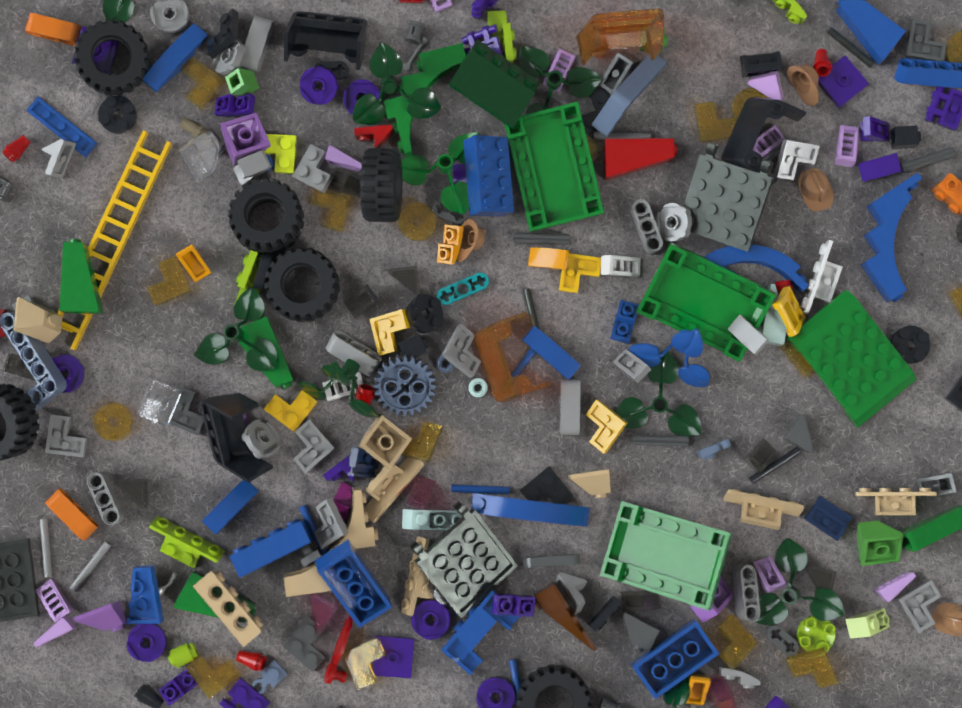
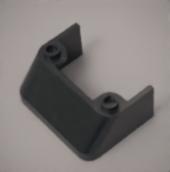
[284,11,367,70]
[721,97,807,185]
[200,393,273,483]

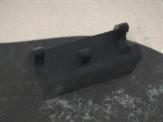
[739,51,783,77]

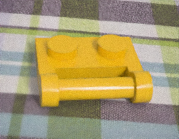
[772,286,806,337]

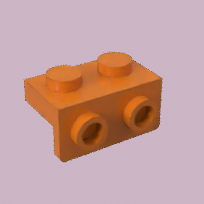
[931,173,962,215]

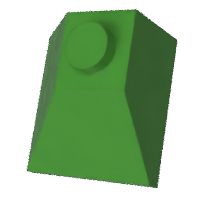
[857,521,904,566]

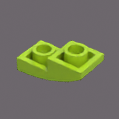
[772,0,807,25]

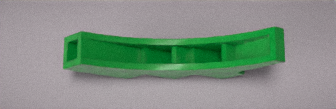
[383,43,466,157]

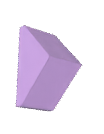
[747,70,783,100]
[753,556,786,593]

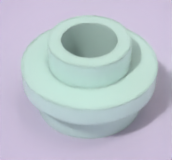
[468,378,488,397]

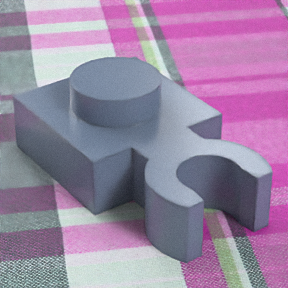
[696,439,732,460]
[252,659,288,694]

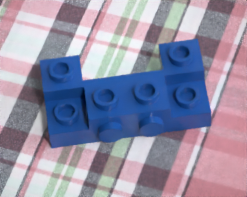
[441,590,520,675]

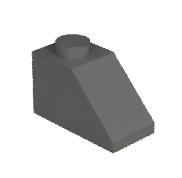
[599,51,640,94]
[621,611,660,652]

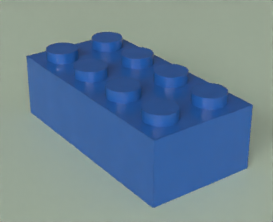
[463,135,514,216]
[229,518,315,578]
[315,539,392,628]
[630,619,719,699]

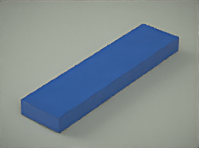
[26,96,98,158]

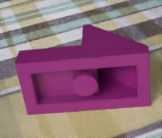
[333,482,352,522]

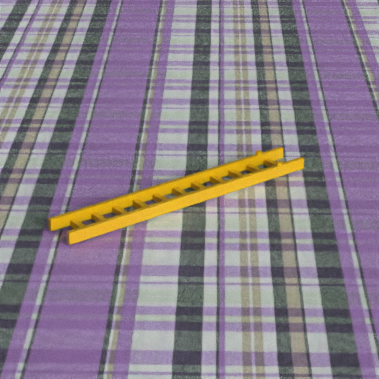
[58,130,173,351]

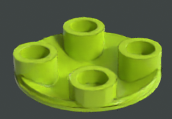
[797,616,836,654]

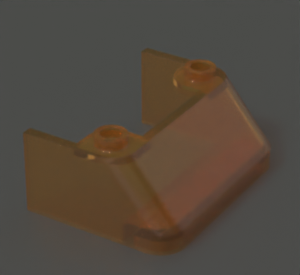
[576,8,665,65]
[474,312,552,403]

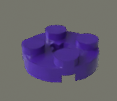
[300,66,339,105]
[343,79,381,115]
[52,355,85,393]
[411,600,450,640]
[127,624,167,662]
[476,677,515,708]

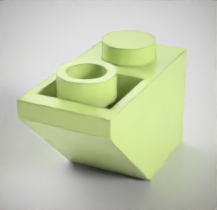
[845,608,890,638]

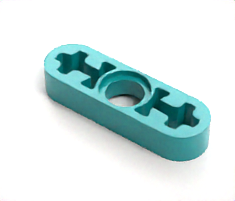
[437,272,489,306]

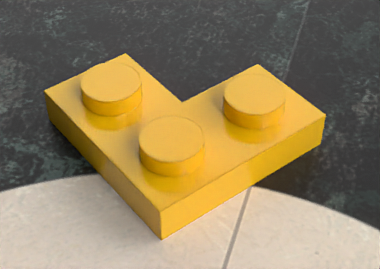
[559,253,601,294]
[370,309,410,356]
[264,390,318,432]
[586,399,628,454]

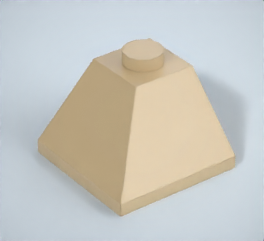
[14,297,62,343]
[359,415,412,470]
[568,469,611,499]

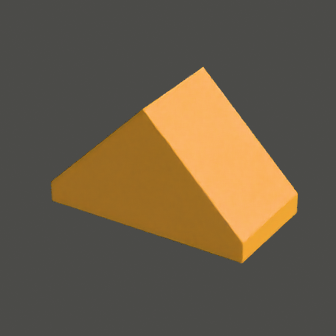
[176,244,211,282]
[686,673,710,705]

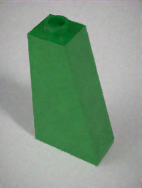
[59,239,103,314]
[239,316,295,390]
[899,505,962,552]
[173,571,257,623]

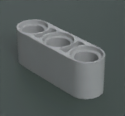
[240,15,274,72]
[631,199,663,255]
[326,330,382,376]
[560,379,580,435]
[87,472,124,525]
[732,564,760,622]

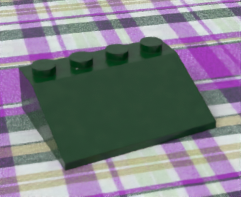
[448,39,540,129]

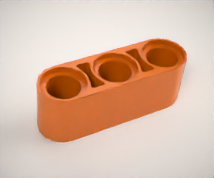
[25,13,82,46]
[45,488,99,541]

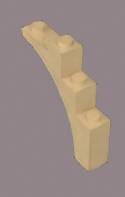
[283,487,378,597]

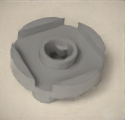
[150,0,189,34]
[213,39,246,76]
[655,203,692,242]
[242,419,280,459]

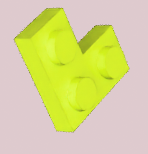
[264,134,297,174]

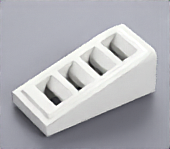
[601,255,641,277]
[322,372,364,401]

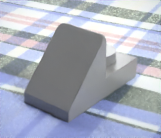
[41,139,76,178]
[233,150,272,186]
[613,349,651,383]
[554,572,587,615]

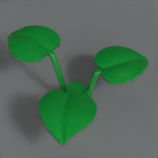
[402,132,478,214]

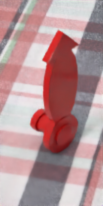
[324,615,353,684]

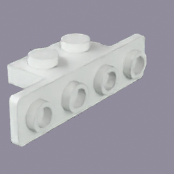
[800,240,842,314]

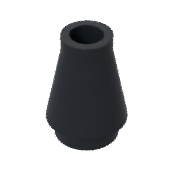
[134,683,164,708]

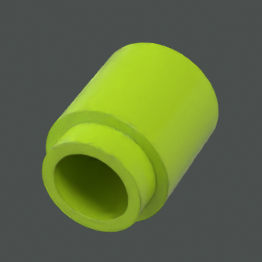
[168,642,199,668]

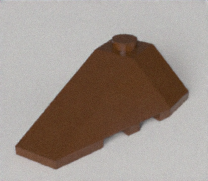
[533,582,597,651]

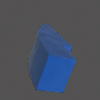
[522,326,581,380]
[202,480,259,534]

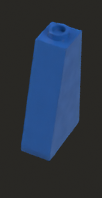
[836,0,906,65]

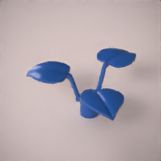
[629,328,710,387]

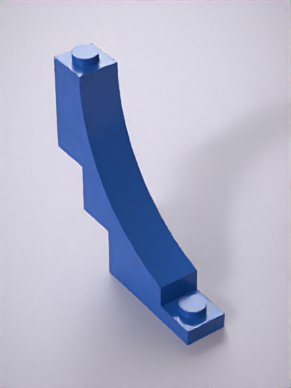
[861,173,922,303]

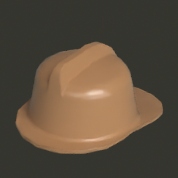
[787,64,819,106]
[798,168,834,212]
[456,219,486,262]
[932,602,962,637]

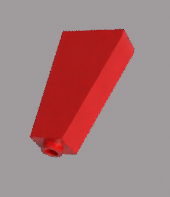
[604,138,677,180]

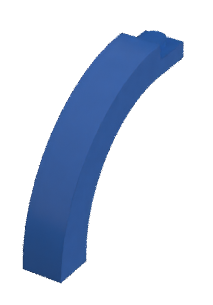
[704,244,809,293]
[471,493,590,527]

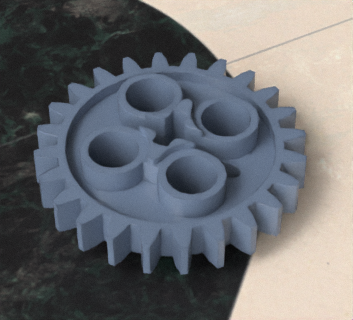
[374,354,436,416]

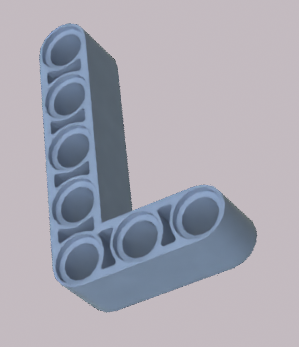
[592,51,668,137]
[0,312,67,412]

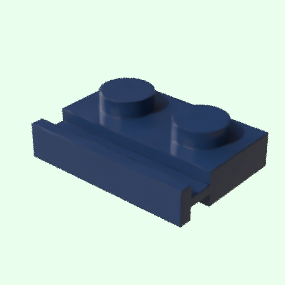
[348,447,379,478]
[804,496,853,541]

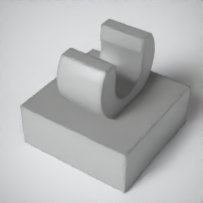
[301,544,323,567]

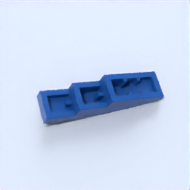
[142,24,208,92]

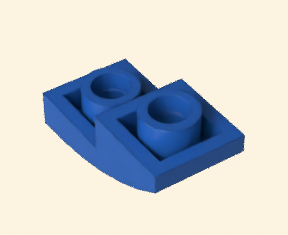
[610,300,639,344]

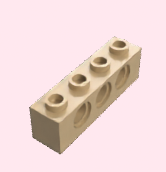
[193,569,265,647]

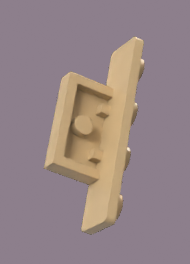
[364,453,424,523]
[855,488,937,515]
[724,489,804,530]
[401,536,434,616]

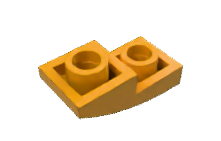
[437,224,464,265]
[528,247,569,270]

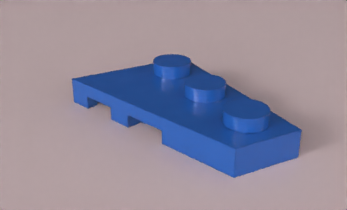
[126,565,164,624]

